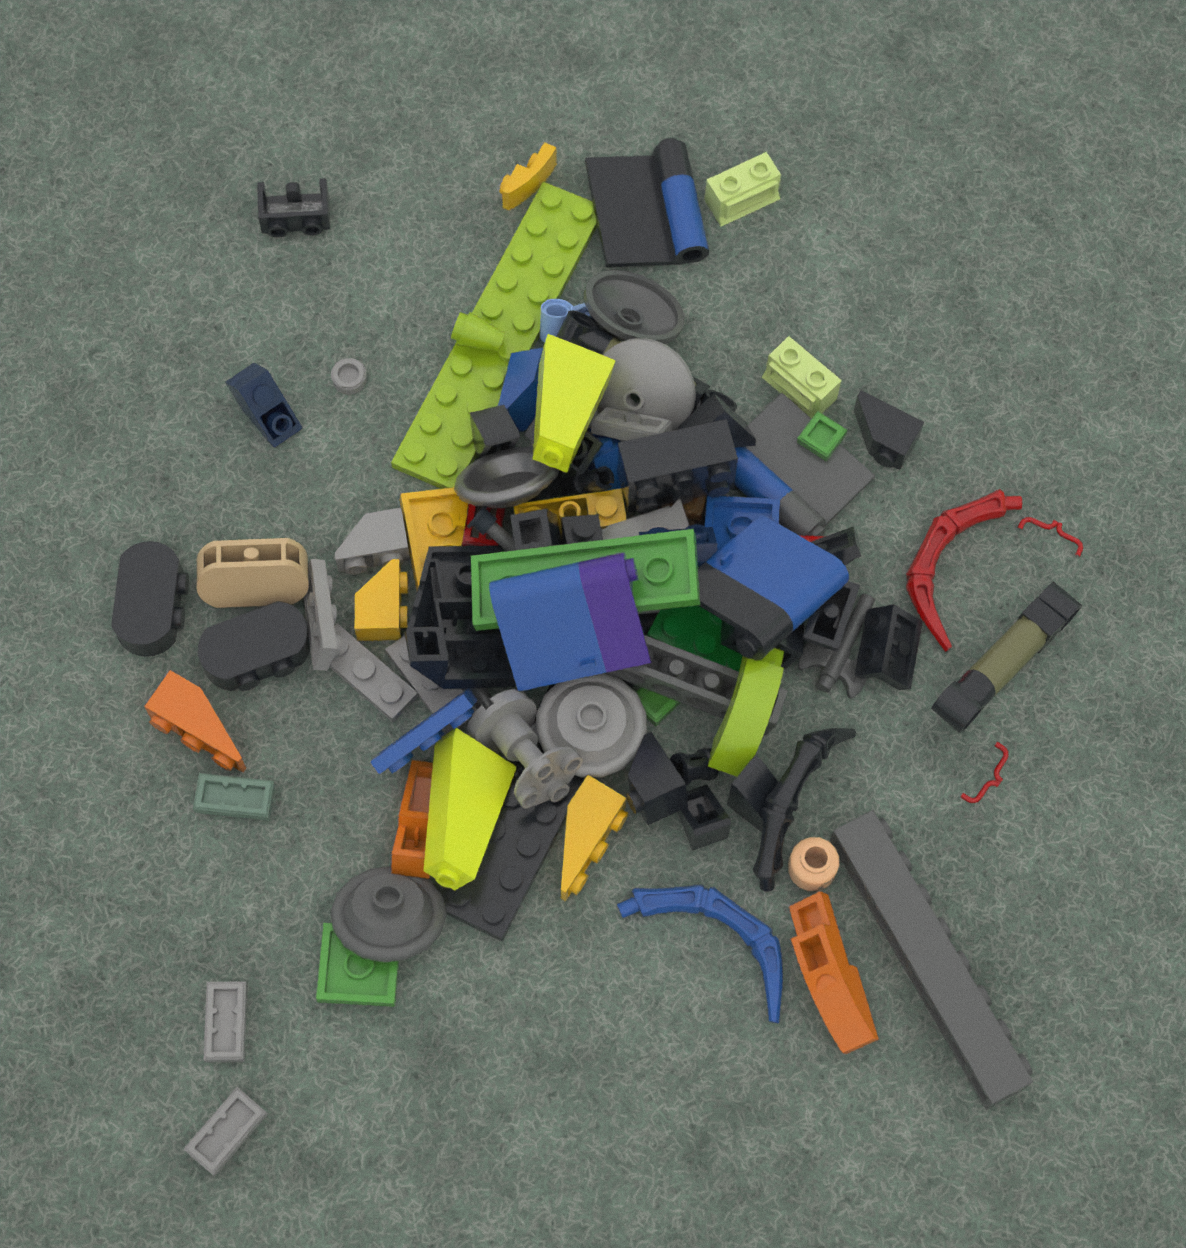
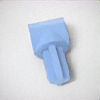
[540,299,593,343]

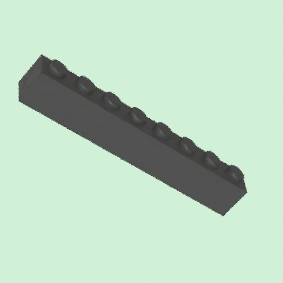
[830,810,1033,1110]

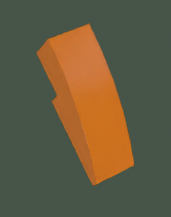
[391,760,433,879]

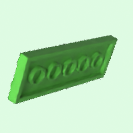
[471,529,700,631]

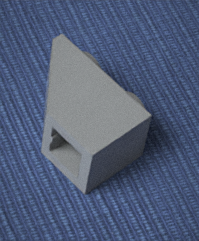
[335,508,410,575]

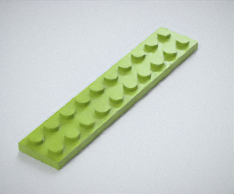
[391,182,598,489]

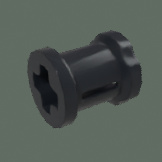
[670,748,719,785]

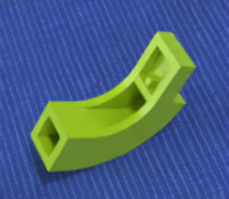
[708,648,784,776]

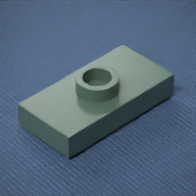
[193,773,275,821]

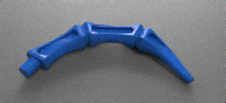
[617,884,783,1024]

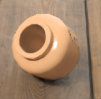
[788,837,839,891]

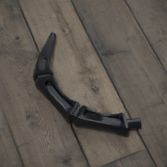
[753,728,856,891]

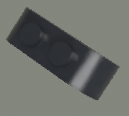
[111,541,189,657]
[198,601,310,691]

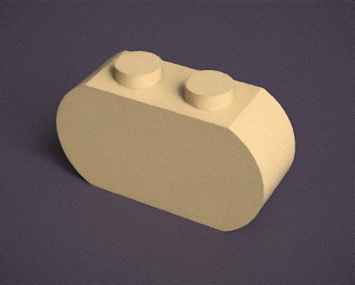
[197,538,309,608]

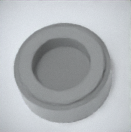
[331,358,367,394]

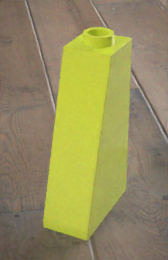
[532,334,616,473]
[423,728,517,890]

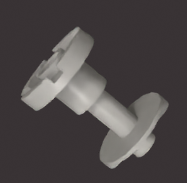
[466,689,583,809]

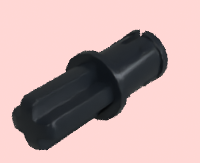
[559,466,615,497]

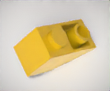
[354,559,408,641]

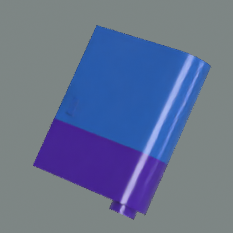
[489,552,651,692]

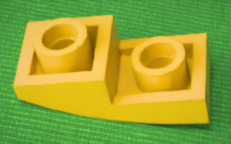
[499,142,557,210]

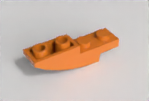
[789,891,879,1054]

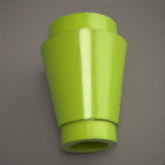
[451,312,506,352]

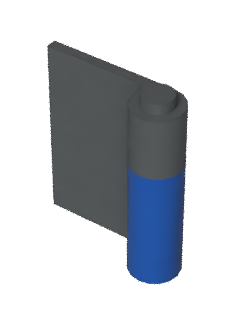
[735,393,875,536]

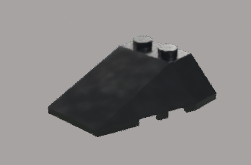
[405,546,517,689]

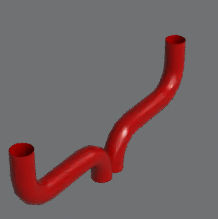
[1017,517,1083,556]
[960,742,1009,803]

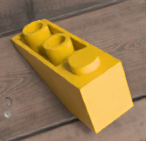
[514,489,627,529]
[561,775,629,901]

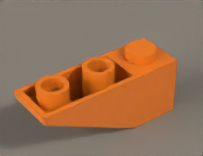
[144,670,246,772]

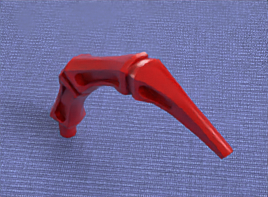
[905,489,1022,653]

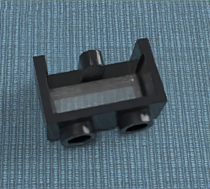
[257,178,330,238]

